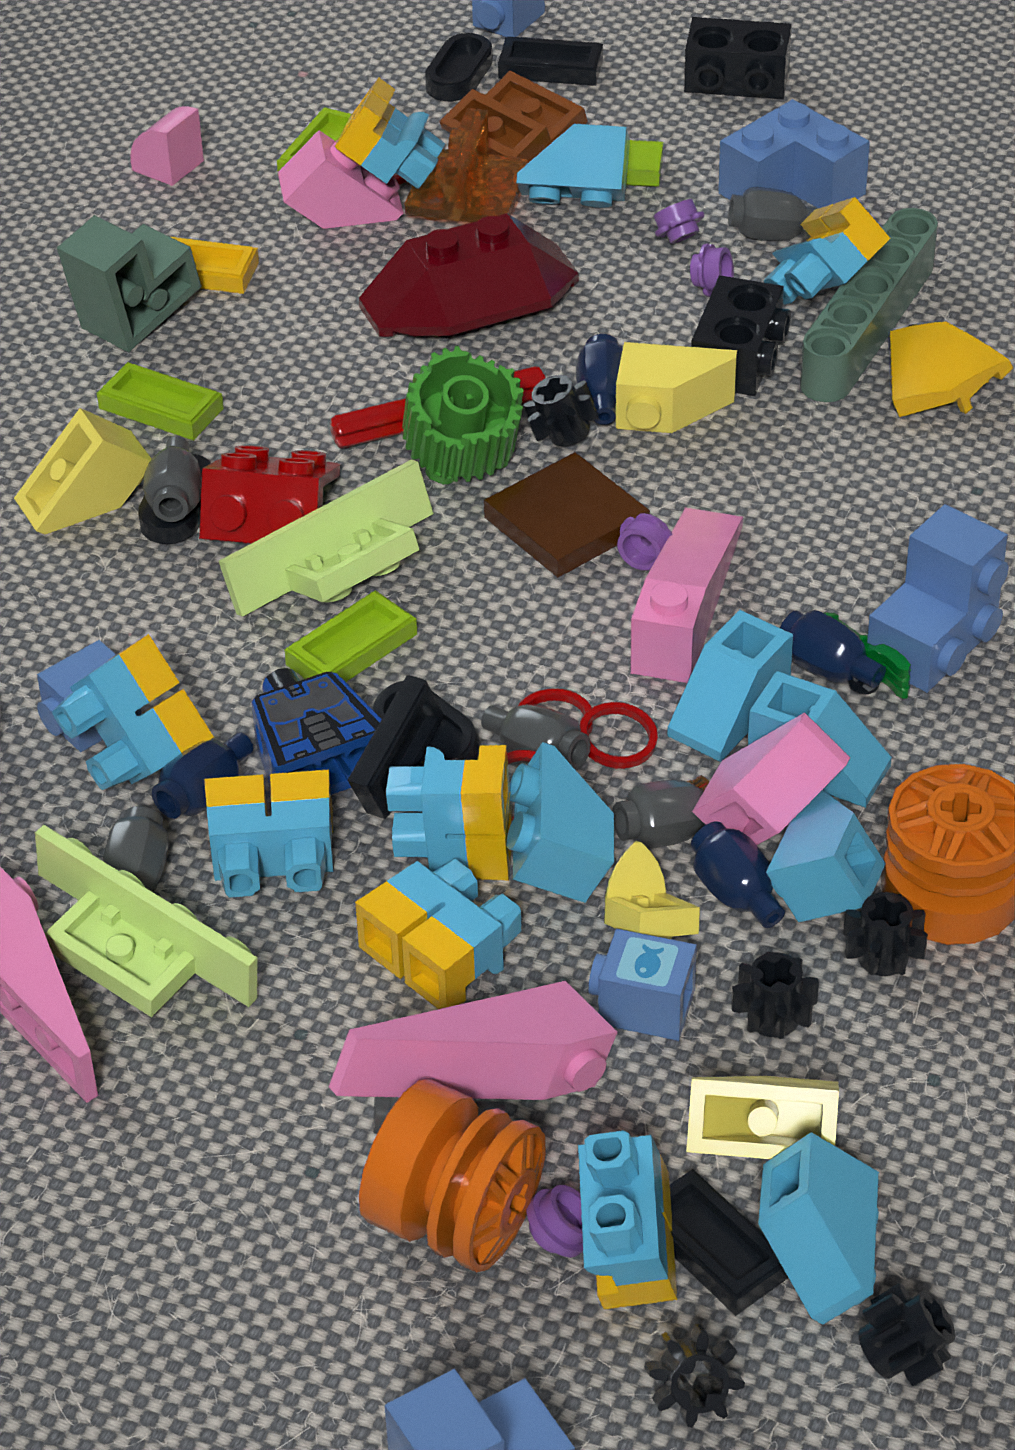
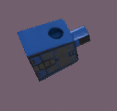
[251,668,382,795]

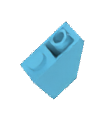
[516,124,630,208]
[667,610,793,762]
[748,671,892,808]
[507,742,614,903]
[766,790,886,922]
[758,1132,879,1325]

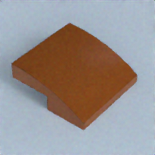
[439,71,588,167]

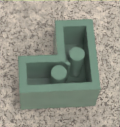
[57,215,201,353]

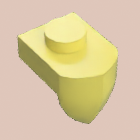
[604,841,700,939]

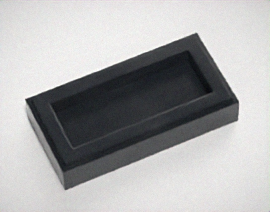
[498,36,603,86]
[347,675,444,819]
[670,1169,788,1316]

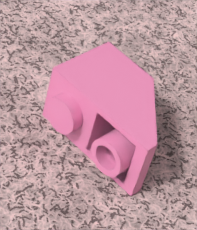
[278,130,404,229]
[692,712,850,845]

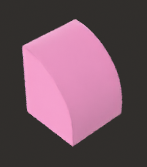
[131,106,204,186]

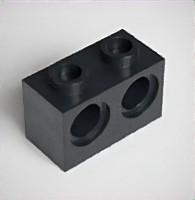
[684,17,792,100]
[691,275,791,396]

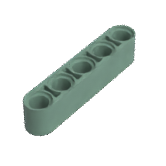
[800,208,938,402]

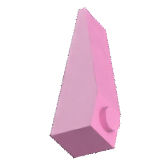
[631,508,743,683]
[0,867,98,1103]
[329,981,617,1100]

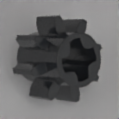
[523,375,599,446]
[843,892,928,976]
[731,952,819,1039]
[858,1283,955,1387]
[644,1323,745,1428]

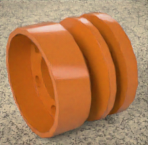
[881,764,1015,945]
[359,1079,546,1273]

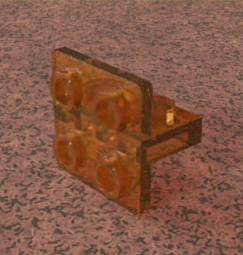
[405,108,528,223]

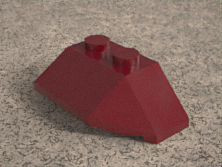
[359,213,579,337]

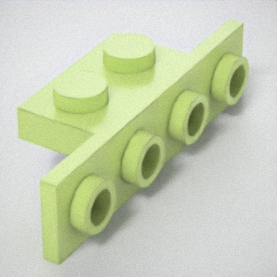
[219,459,434,617]
[35,825,258,1017]

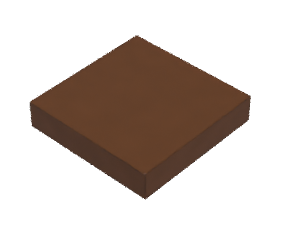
[484,452,650,578]

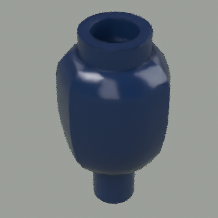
[576,334,623,425]
[780,610,886,688]
[152,732,254,819]
[691,822,785,928]

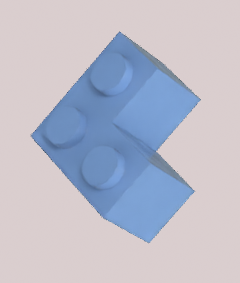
[718,99,870,208]
[867,504,1009,693]
[384,1369,575,1450]

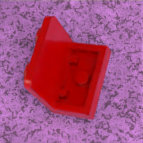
[199,445,340,543]

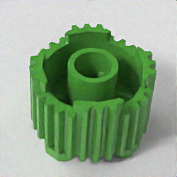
[402,346,524,485]

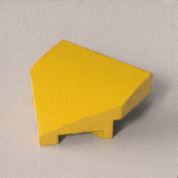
[890,321,1013,417]

